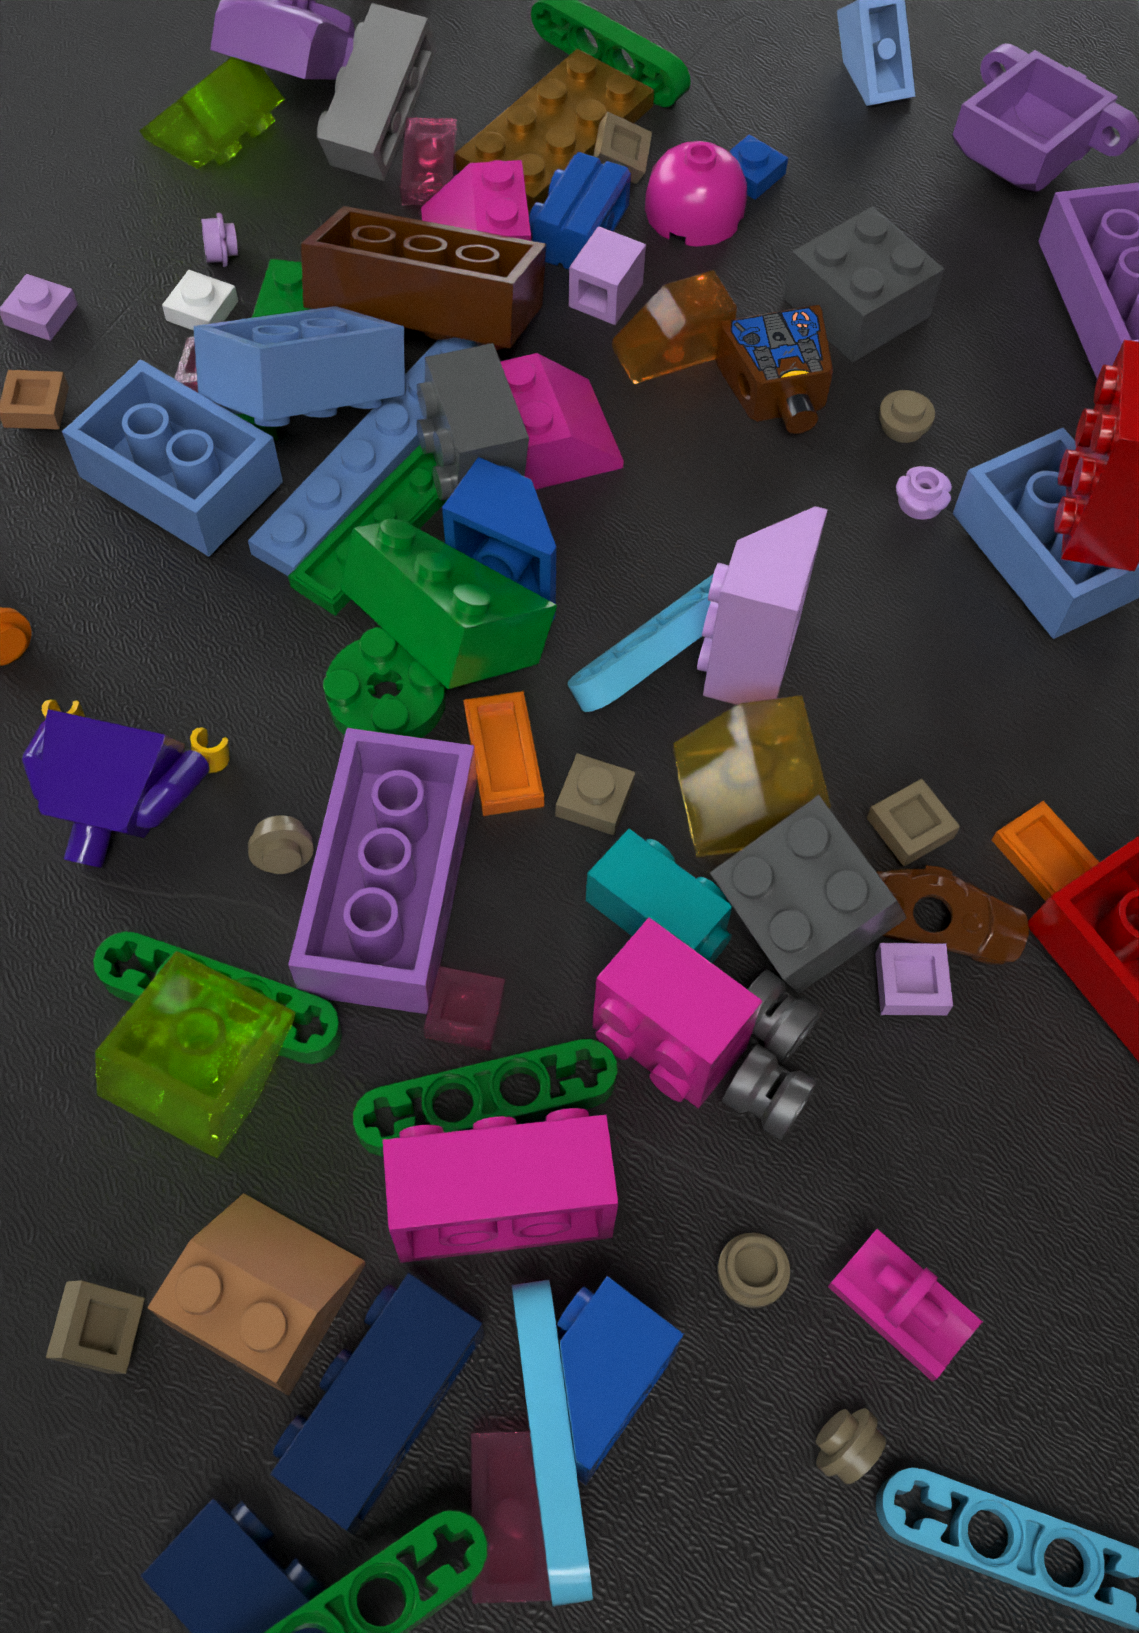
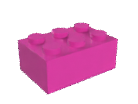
[383,1108,618,1263]

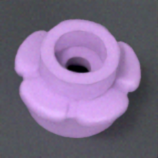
[201,213,238,267]
[896,466,952,520]

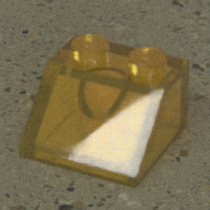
[673,695,831,857]

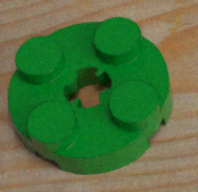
[323,627,446,738]

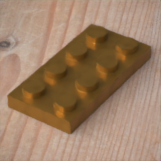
[455,49,654,212]

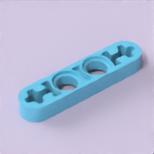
[567,574,714,712]
[512,1280,593,1607]
[876,1467,1139,1631]

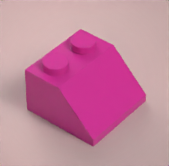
[421,160,531,241]
[500,353,624,490]

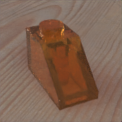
[612,270,737,384]

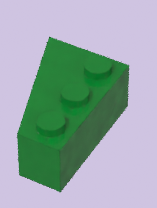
[340,519,557,689]

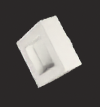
[162,270,238,330]

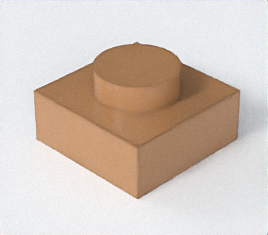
[0,370,69,429]

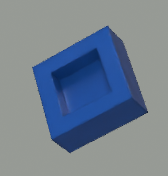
[729,134,788,200]

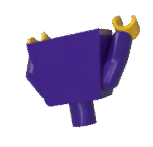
[22,699,230,868]

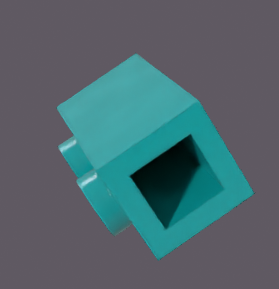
[586,829,732,963]

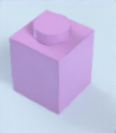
[568,226,646,325]

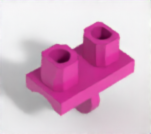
[828,1229,983,1382]

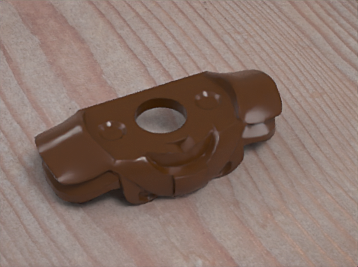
[876,865,1029,965]

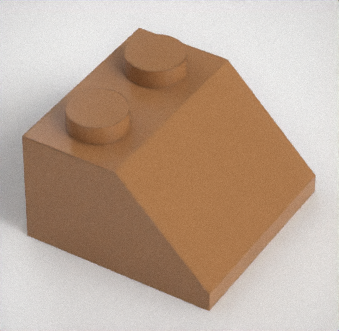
[147,1193,366,1396]

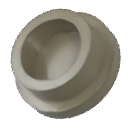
[879,390,935,443]
[248,815,314,874]
[717,1233,790,1308]
[816,1408,886,1484]

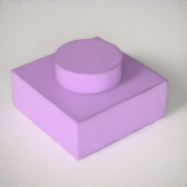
[0,274,78,341]
[875,943,953,1016]

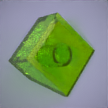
[139,57,285,169]
[95,951,295,1158]

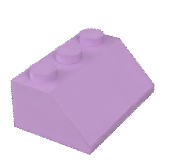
[697,506,827,714]

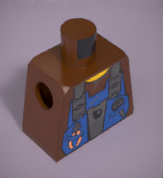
[715,305,833,434]

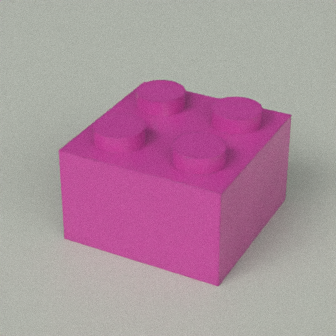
[592,917,763,1109]

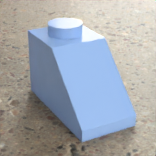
[837,0,915,106]

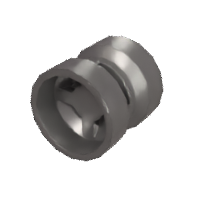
[747,969,822,1064]
[722,1044,817,1140]

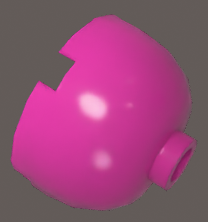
[645,141,747,247]

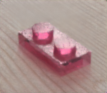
[400,118,457,205]
[471,1431,551,1604]

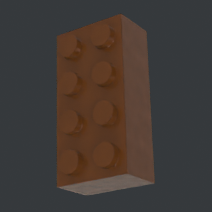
[301,206,546,350]

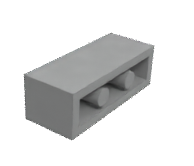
[317,3,437,181]

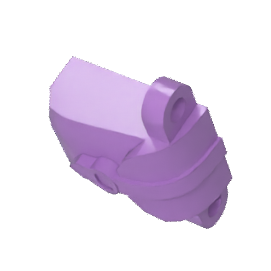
[210,0,355,80]
[953,43,1139,192]

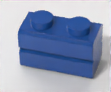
[529,152,631,270]

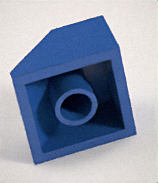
[442,457,557,622]
[557,1276,684,1485]

